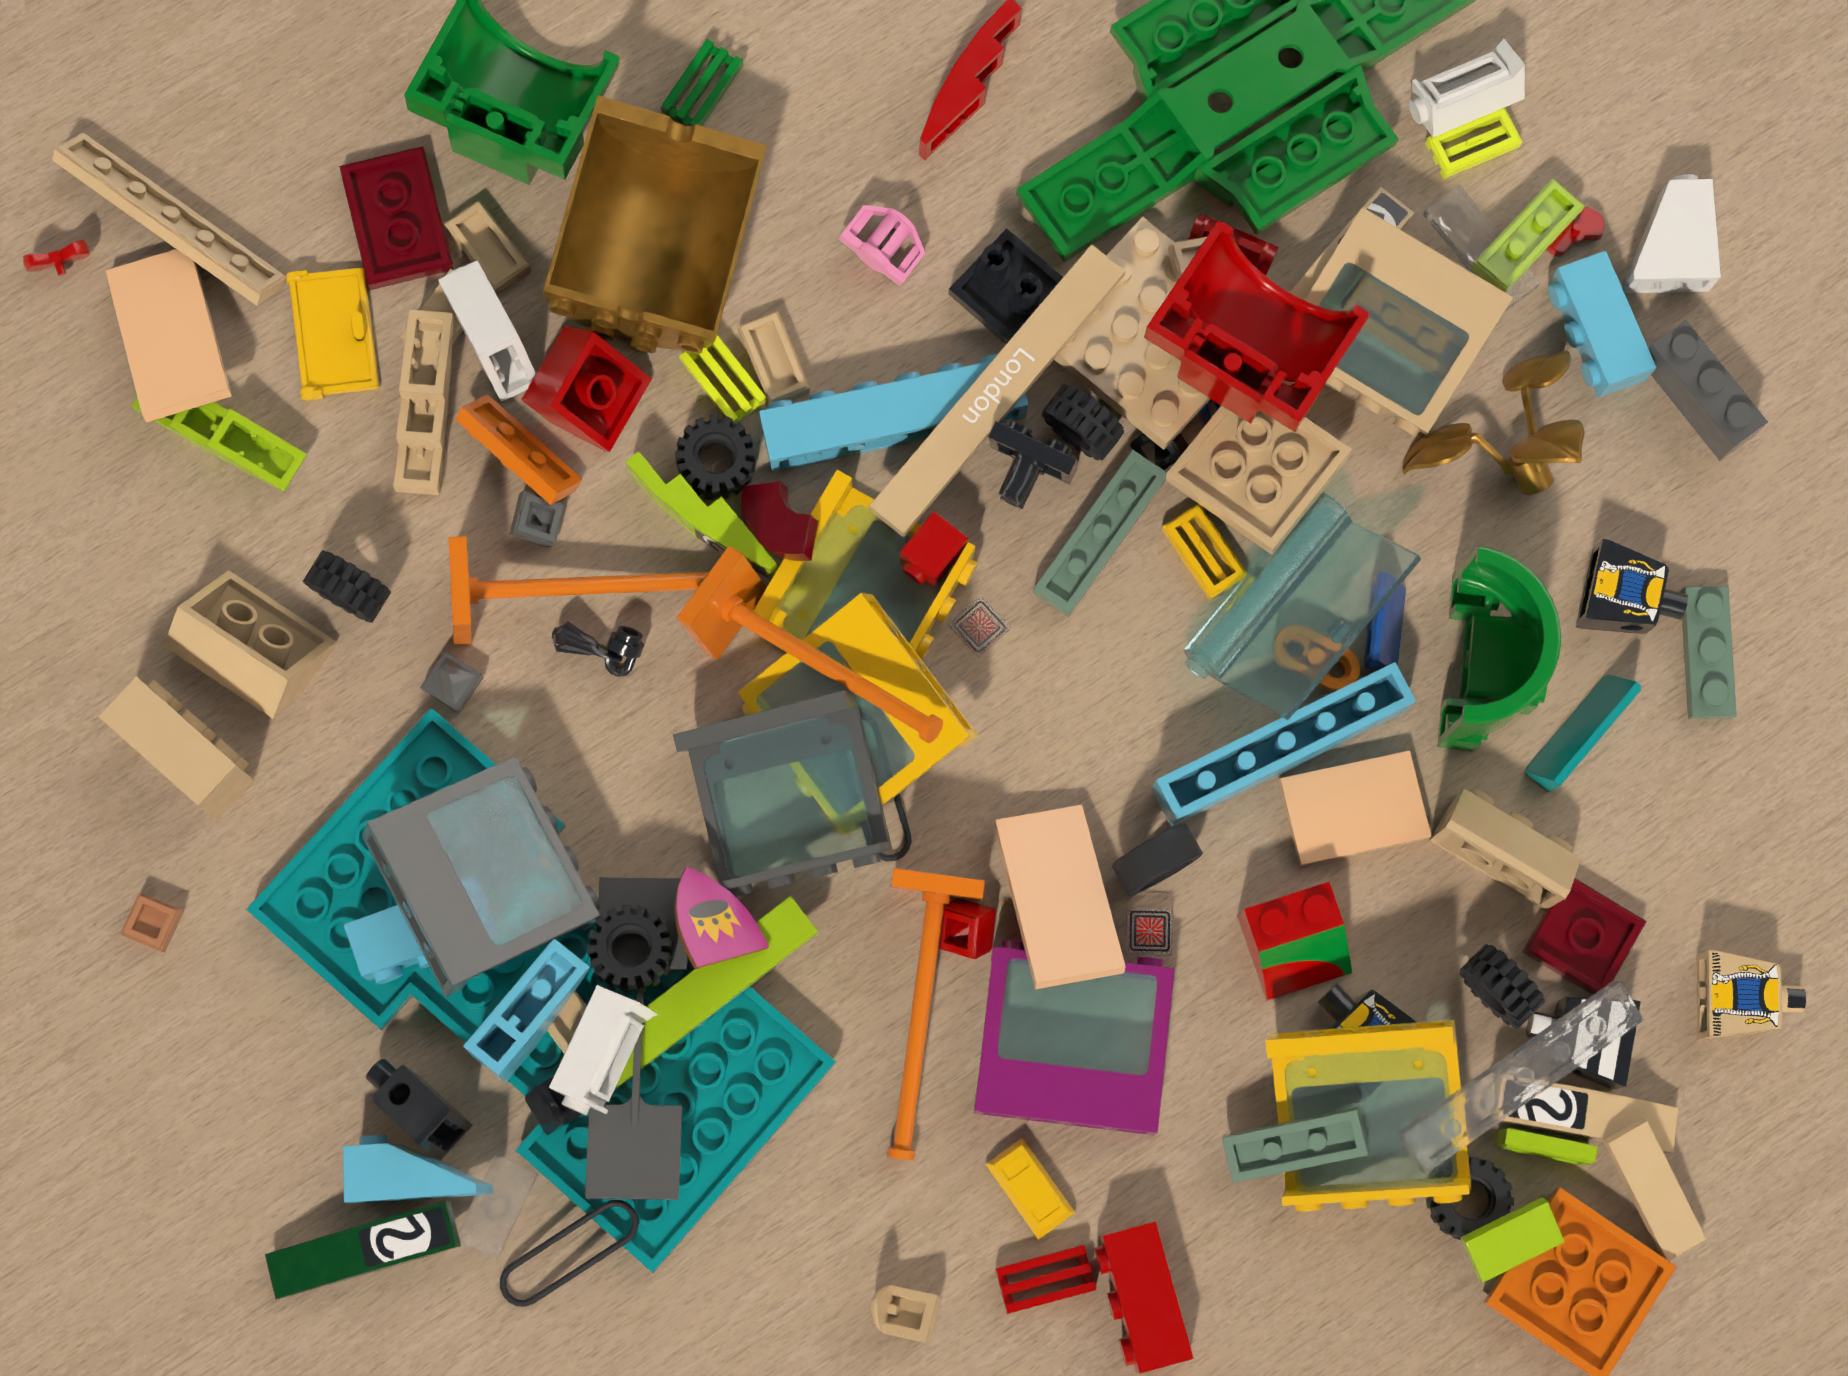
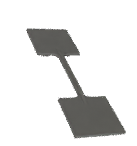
[585,877,688,1200]

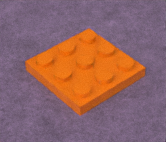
[1483,1187,1677,1376]

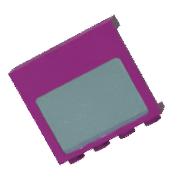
[973,941,1175,1136]

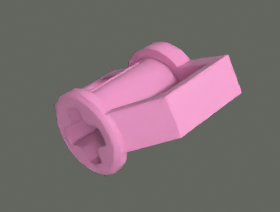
[838,205,925,286]

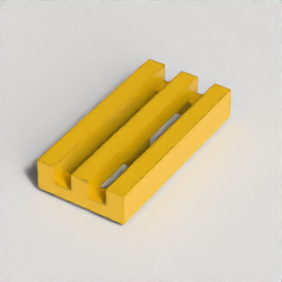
[1161,503,1248,601]

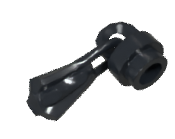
[552,621,644,677]

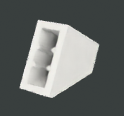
[1623,174,1721,293]
[438,260,536,402]

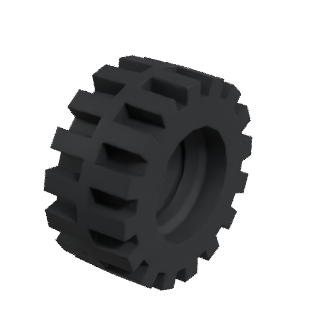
[1041,384,1124,461]
[1426,1157,1514,1240]

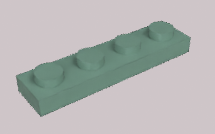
[1033,450,1167,618]

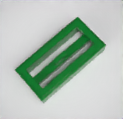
[661,39,743,126]

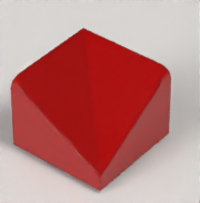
[938,898,996,960]

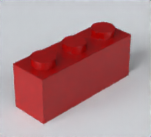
[1094,1221,1194,1374]

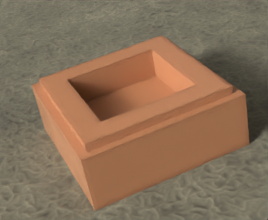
[120,893,184,953]

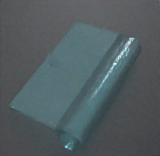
[1184,492,1421,721]

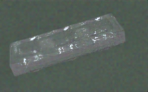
[1423,185,1540,312]

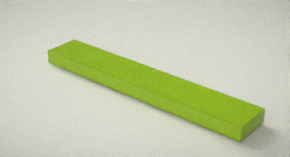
[614,896,819,1091]

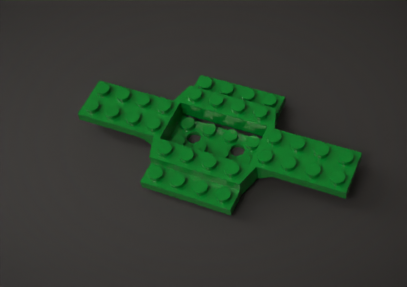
[1016,0,1476,262]

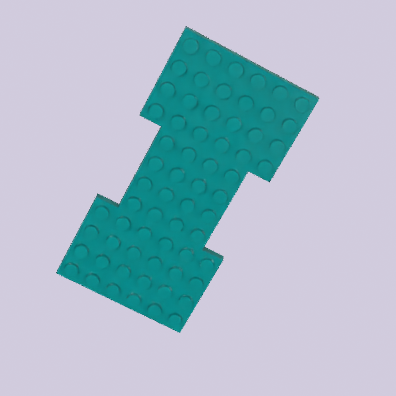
[246,708,836,1273]

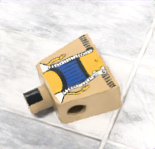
[1696,950,1806,1041]

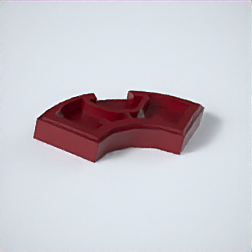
[741,481,818,561]

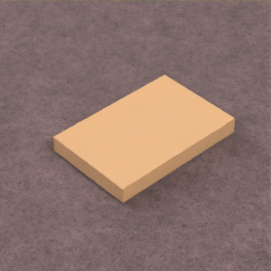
[1278,750,1432,867]

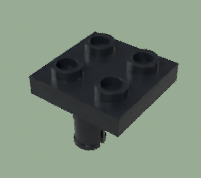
[948,228,1063,344]
[988,419,1077,509]

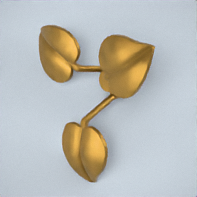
[1402,351,1585,495]

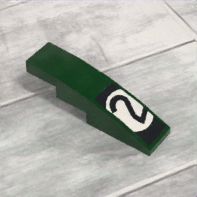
[265,1201,461,1300]

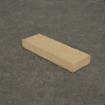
[1602,1118,1706,1261]

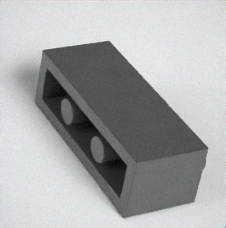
[1648,320,1768,461]

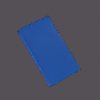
[1363,574,1406,670]

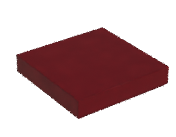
[1522,878,1647,998]

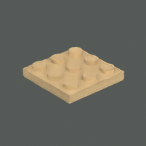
[1166,406,1352,555]

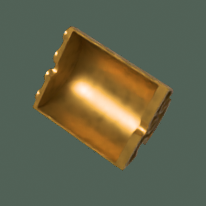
[543,95,767,354]

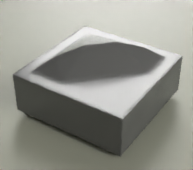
[509,491,565,548]
[420,651,484,714]

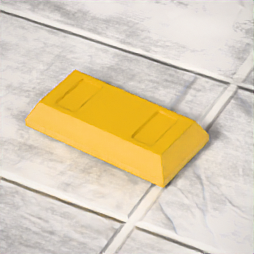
[985,1137,1075,1240]

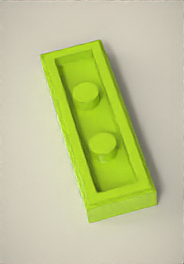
[1470,179,1585,293]

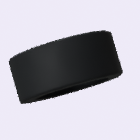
[1112,823,1203,896]

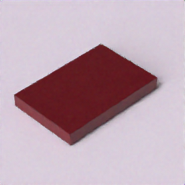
[339,146,454,290]

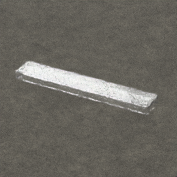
[1397,980,1644,1174]

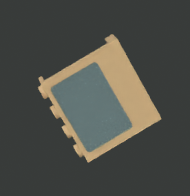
[1304,207,1513,437]

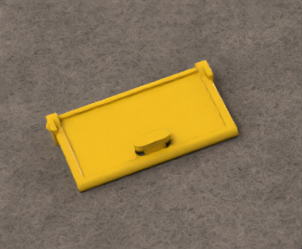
[286,268,380,401]

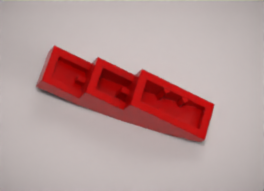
[919,0,1022,160]

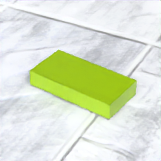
[1496,1128,1598,1166]
[1460,1197,1565,1282]

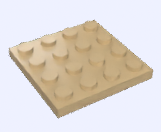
[1054,217,1210,450]

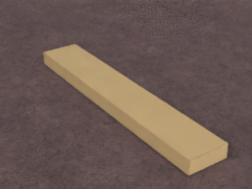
[52,133,286,306]

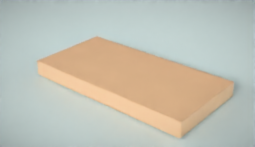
[105,249,232,422]
[994,805,1126,990]

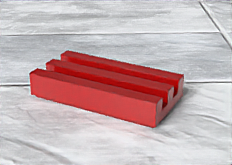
[995,1245,1097,1314]

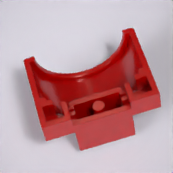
[1144,221,1369,432]

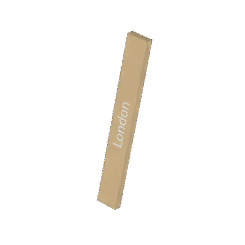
[869,244,1126,537]

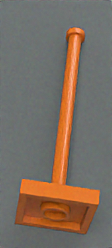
[448,536,709,645]
[676,546,943,743]
[887,868,985,1160]

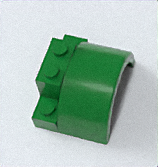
[404,0,620,185]
[1437,546,1561,751]

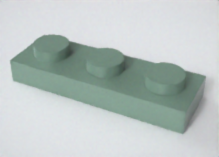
[1680,586,1737,719]
[1222,1107,1369,1183]

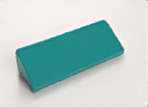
[1525,675,1642,792]

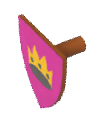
[674,866,769,970]

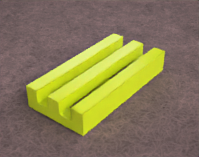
[1425,107,1522,180]
[679,335,767,424]

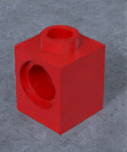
[900,511,969,588]

